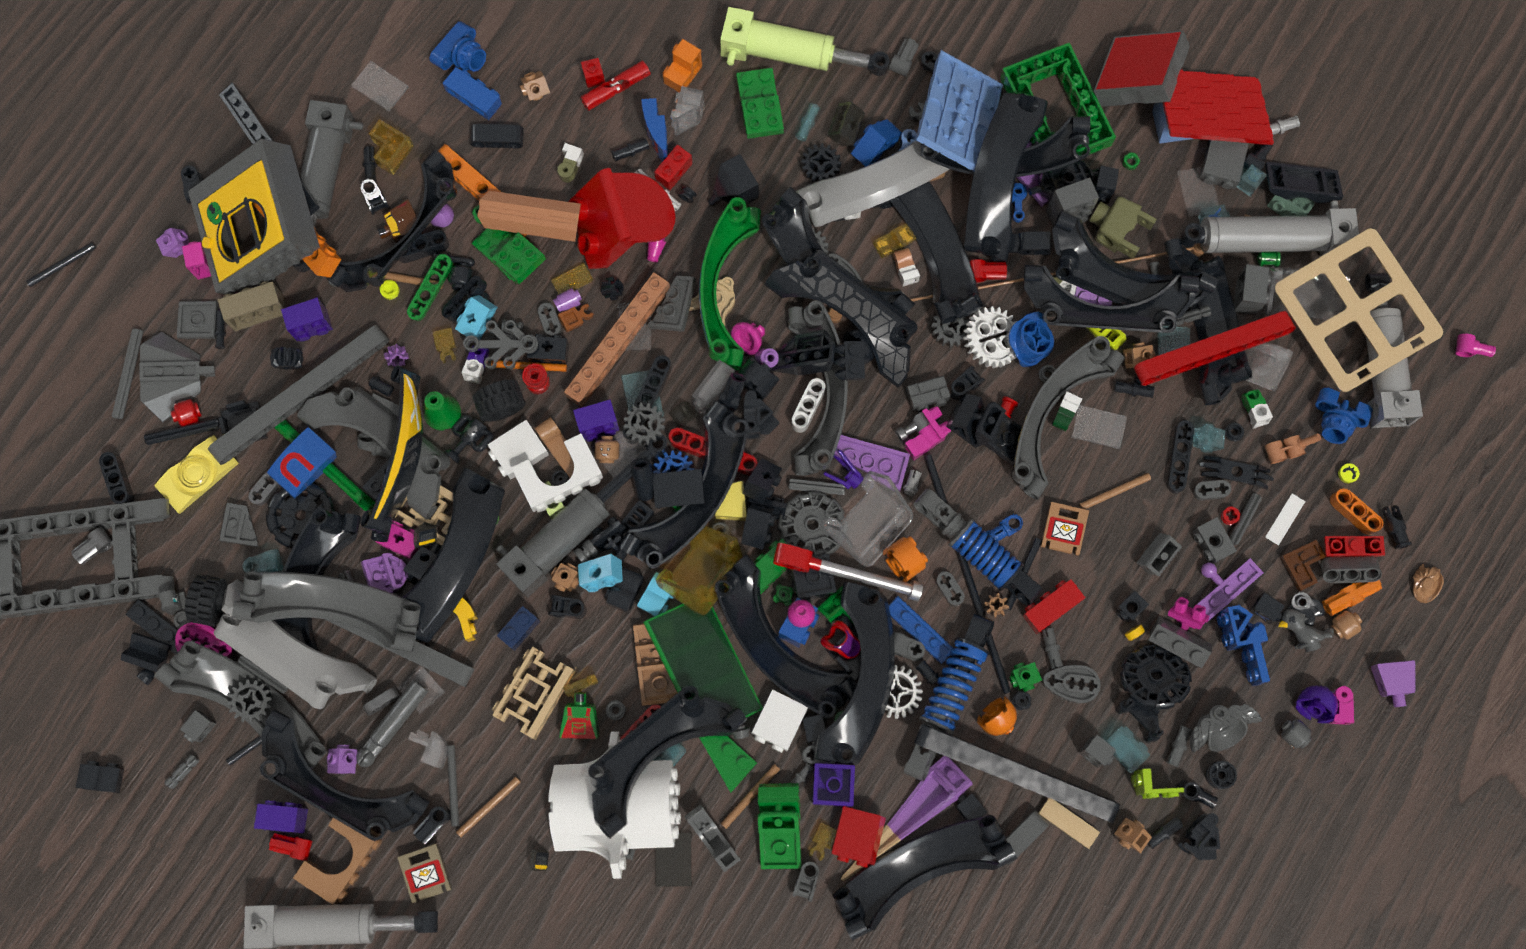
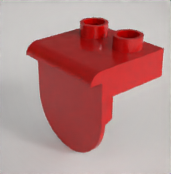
[568,168,675,269]

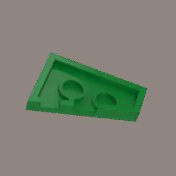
[701,736,757,793]

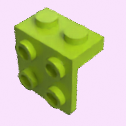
[1131,769,1184,799]

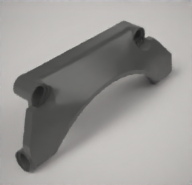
[297,386,450,520]

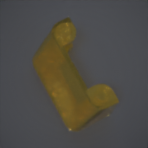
[656,526,743,615]

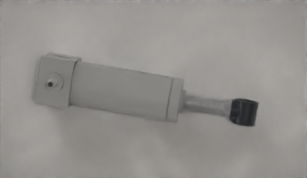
[244,904,438,949]

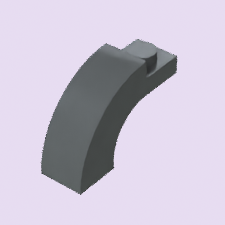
[684,804,740,872]

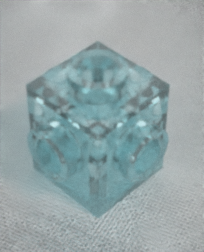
[1193,424,1225,453]

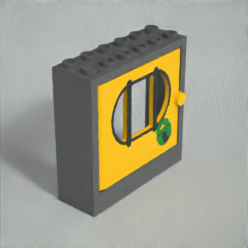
[188,139,320,295]

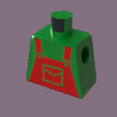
[560,692,599,739]

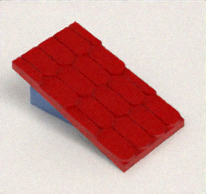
[1152,70,1274,145]

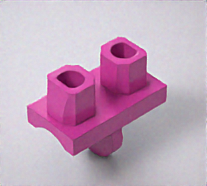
[1168,597,1209,631]

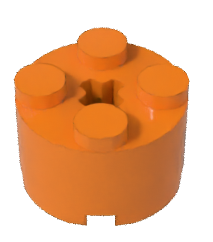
[883,536,928,582]

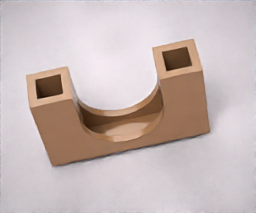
[293,818,383,905]

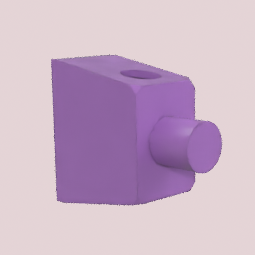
[1371,661,1415,707]

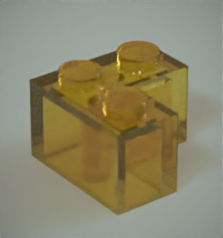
[369,119,414,175]

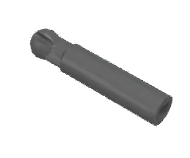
[356,680,429,767]

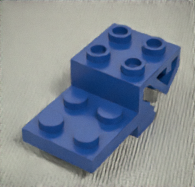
[1217,605,1270,686]

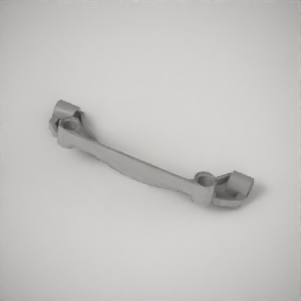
[214,579,377,709]

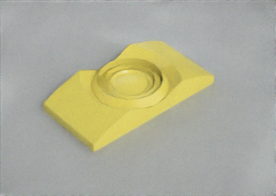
[154,435,239,514]

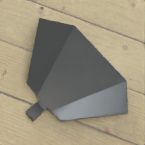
[139,332,216,423]

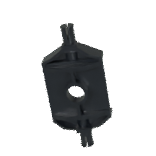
[1028,160,1100,201]

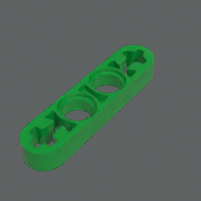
[407,254,453,321]

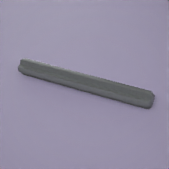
[112,329,143,419]

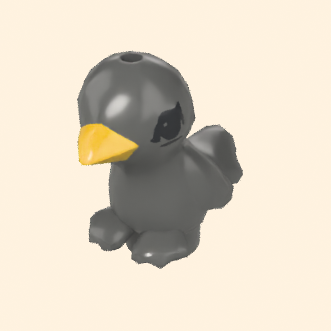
[1278,609,1334,652]

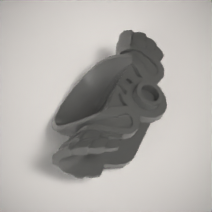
[1189,704,1262,753]

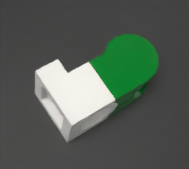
[1241,389,1273,429]

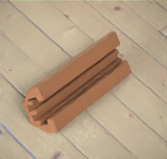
[477,191,581,242]

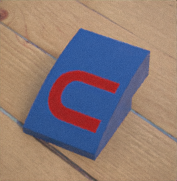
[642,98,668,162]
[267,427,337,499]

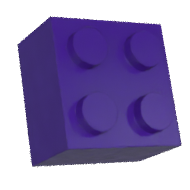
[281,298,333,341]
[573,400,620,442]
[812,763,855,807]
[254,800,308,833]

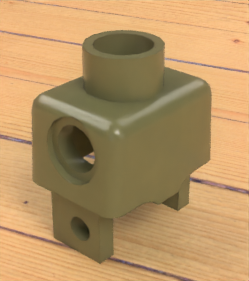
[1090,196,1157,259]

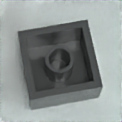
[1234,264,1271,315]

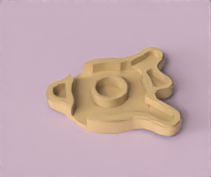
[689,277,735,326]

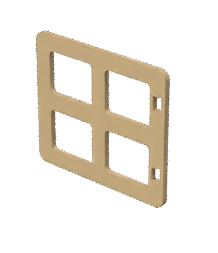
[1275,229,1443,392]

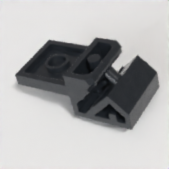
[946,394,1022,466]

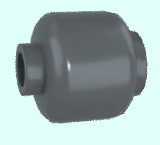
[1281,719,1312,749]

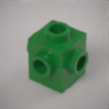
[1009,662,1042,692]

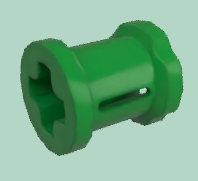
[1257,252,1281,267]

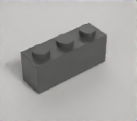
[1148,617,1212,668]

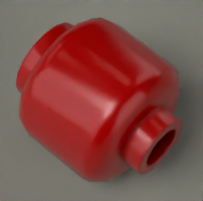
[170,399,201,426]

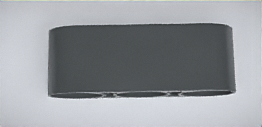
[1320,556,1382,583]
[1006,810,1050,865]

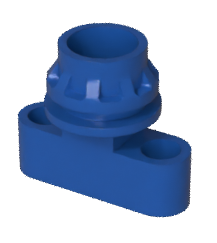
[430,22,486,72]
[1315,388,1373,444]

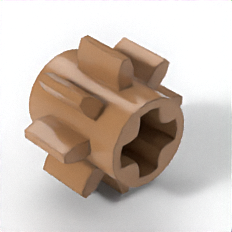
[985,593,1009,619]

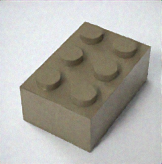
[218,281,287,332]

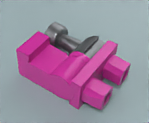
[894,406,951,461]

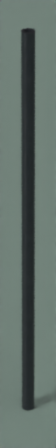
[924,454,1011,694]

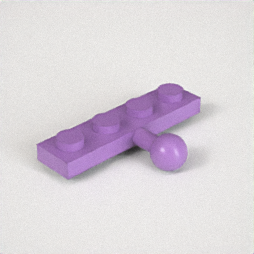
[1197,558,1263,623]

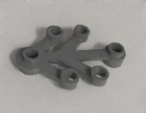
[463,320,538,370]

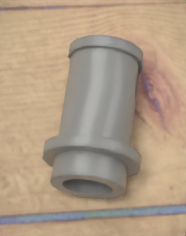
[903,470,922,496]

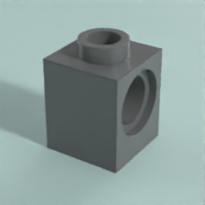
[180,710,217,743]

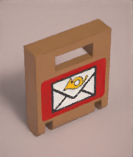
[1041,502,1089,556]

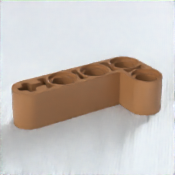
[535,417,589,489]

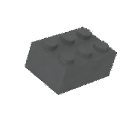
[1046,178,1099,226]

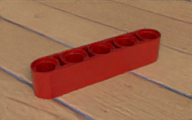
[669,428,757,476]

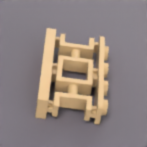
[395,485,453,546]
[492,647,576,740]

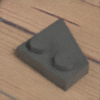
[219,503,258,547]

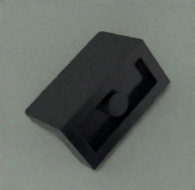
[120,632,169,672]

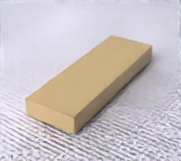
[1039,798,1100,849]

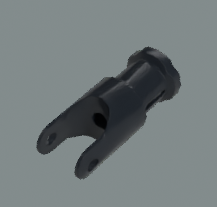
[1382,505,1412,550]

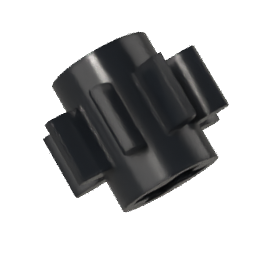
[600,276,624,301]

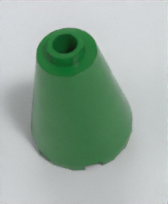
[423,392,461,431]

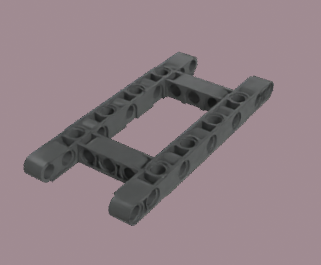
[0,499,175,619]

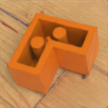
[663,39,702,94]

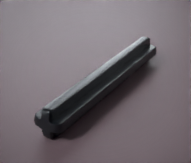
[144,418,220,445]

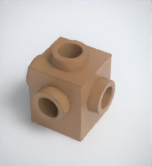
[520,71,550,101]
[1123,342,1155,368]
[551,563,579,592]
[1115,818,1152,853]

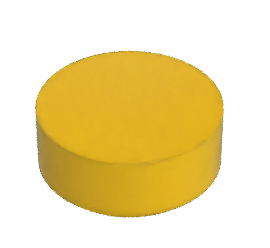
[1124,624,1145,641]

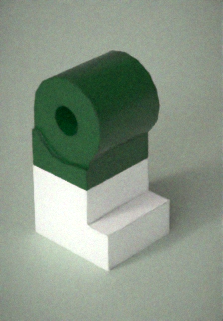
[1052,392,1082,432]

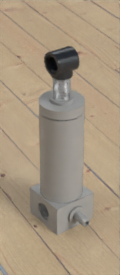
[1365,273,1423,428]

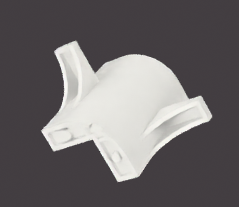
[549,732,681,879]

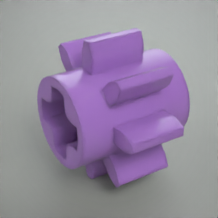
[384,343,409,367]

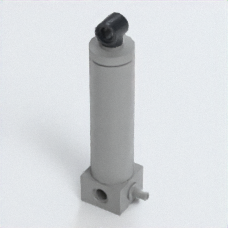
[1179,200,1359,257]

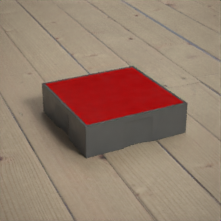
[1094,30,1190,106]

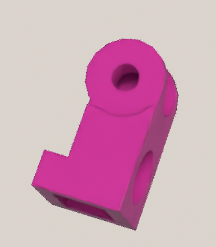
[1329,686,1354,725]

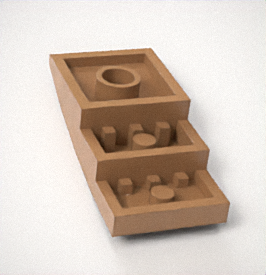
[633,620,679,706]

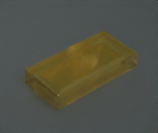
[551,263,593,294]

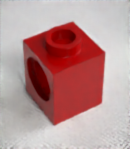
[581,58,605,88]

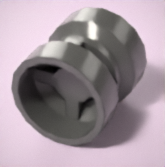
[573,539,600,563]

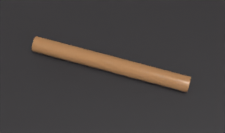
[372,272,444,289]
[1079,473,1151,509]
[721,764,780,829]
[456,777,521,837]

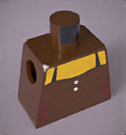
[377,199,424,243]

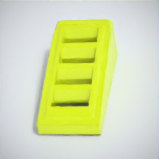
[1086,327,1126,350]

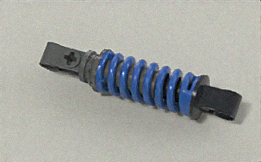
[904,613,995,781]

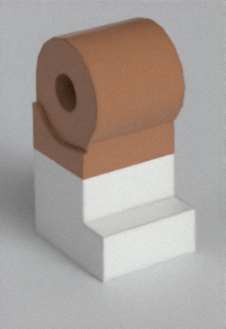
[893,248,920,287]

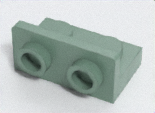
[1268,195,1315,216]

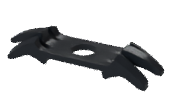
[1199,456,1274,490]

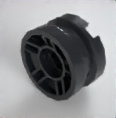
[1205,761,1237,790]

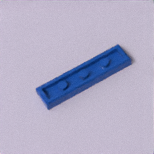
[889,596,953,664]

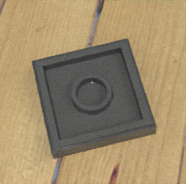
[177,301,218,339]

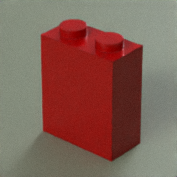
[832,806,886,868]

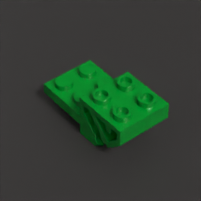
[736,68,784,139]
[472,229,546,285]
[758,783,801,869]

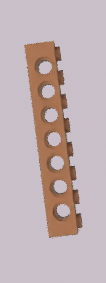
[564,272,670,408]

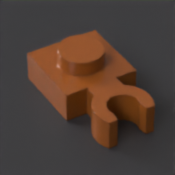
[558,304,594,333]

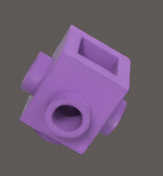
[156,228,190,258]
[327,745,357,774]

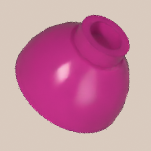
[787,600,815,628]

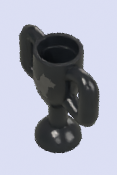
[444,414,493,464]

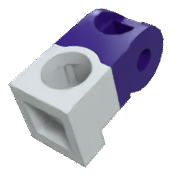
[462,345,489,384]

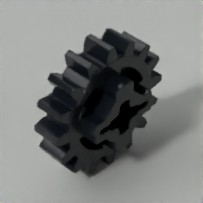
[801,143,841,182]

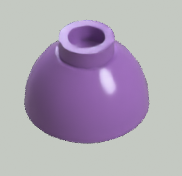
[430,204,454,228]

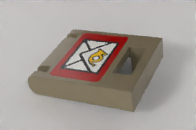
[397,843,452,903]

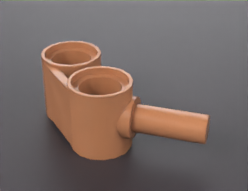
[1264,433,1321,464]

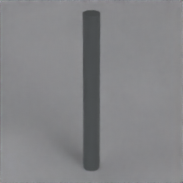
[447,745,459,826]

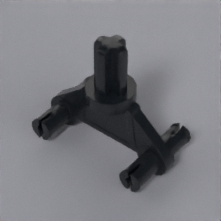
[1116,696,1164,743]

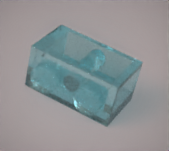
[1105,726,1150,773]

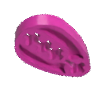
[175,622,232,659]

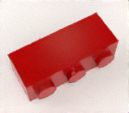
[1022,579,1086,635]

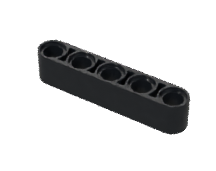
[623,355,672,444]

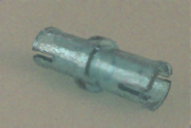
[795,103,820,142]

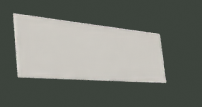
[1266,494,1305,546]

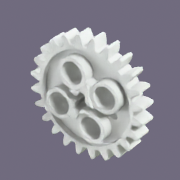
[963,306,1017,368]

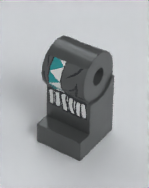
[158,590,187,615]

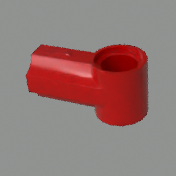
[970,259,1007,283]
[269,833,313,861]

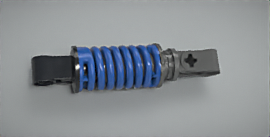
[914,489,1042,606]

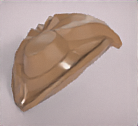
[1412,564,1444,603]

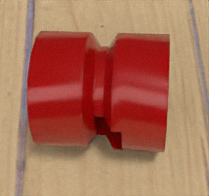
[522,364,550,394]

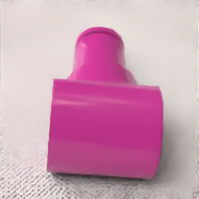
[1455,334,1496,357]

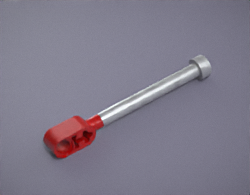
[773,543,923,601]

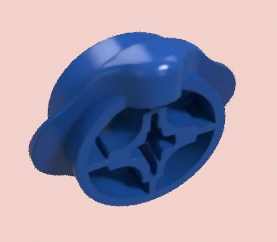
[1008,312,1054,367]

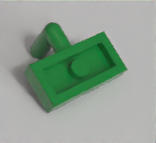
[818,586,855,627]

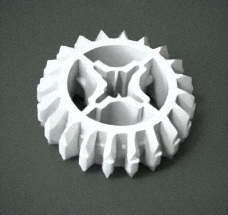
[886,665,923,719]

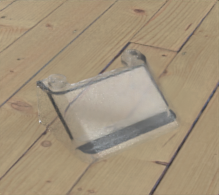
[820,471,913,567]

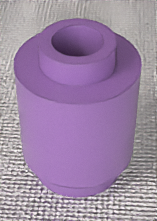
[553,288,582,313]
[755,348,779,367]

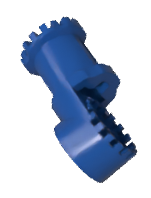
[986,514,1023,542]

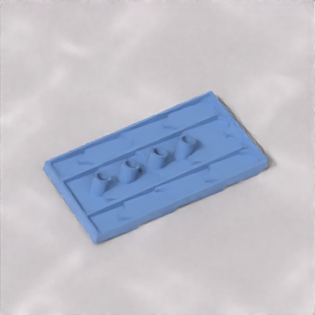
[916,50,1003,171]

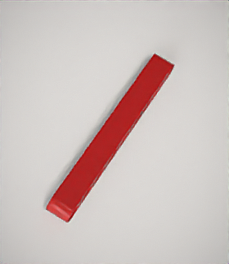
[1134,311,1296,386]

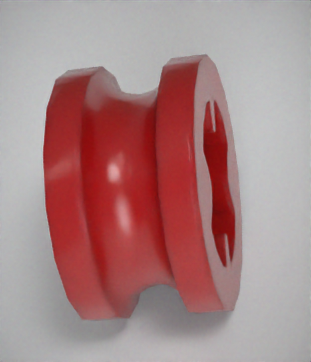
[1221,507,1240,525]

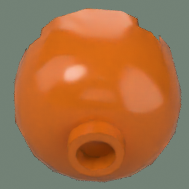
[977,697,1017,736]

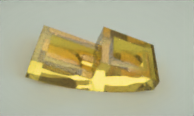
[873,224,916,258]

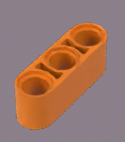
[1330,488,1383,535]

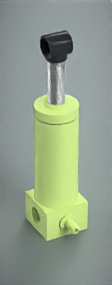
[720,7,889,76]

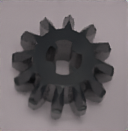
[270,347,304,370]

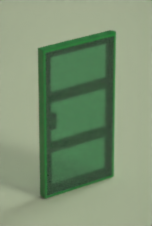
[643,593,763,740]

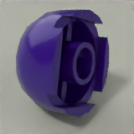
[1296,685,1338,723]

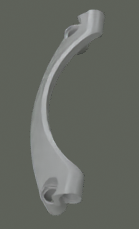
[796,141,950,227]

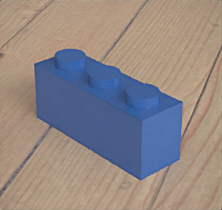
[442,67,502,121]

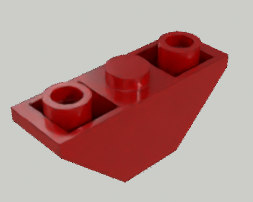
[1324,536,1385,557]

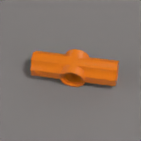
[1322,580,1382,616]

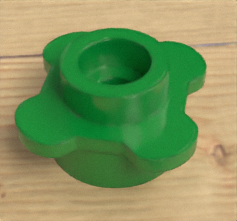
[773,584,794,606]

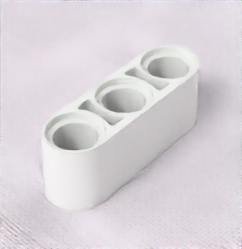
[792,378,825,433]

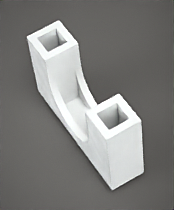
[511,434,603,512]

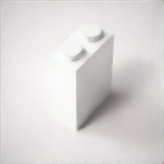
[488,420,549,480]
[752,690,808,753]

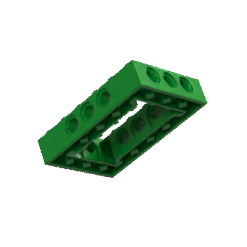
[1000,42,1116,155]

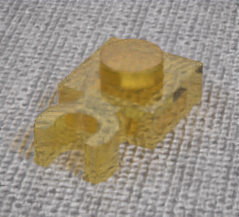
[433,328,456,363]
[563,674,598,698]
[809,823,837,861]

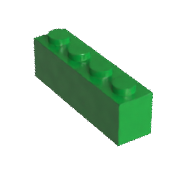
[727,539,788,594]

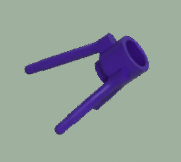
[824,450,864,489]

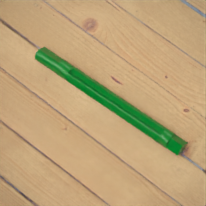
[274,420,376,511]

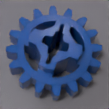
[653,451,694,474]

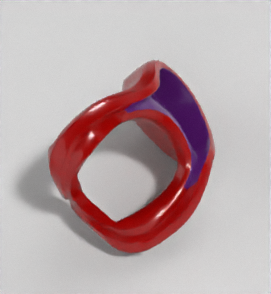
[820,621,861,659]

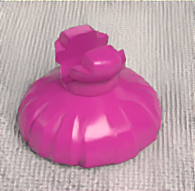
[731,322,765,355]

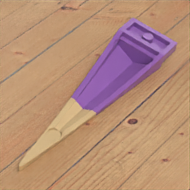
[841,756,973,881]

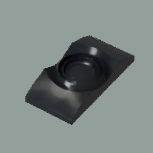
[1265,161,1343,203]

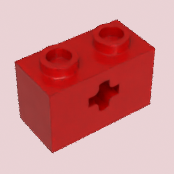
[654,145,693,191]

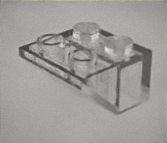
[670,86,705,135]

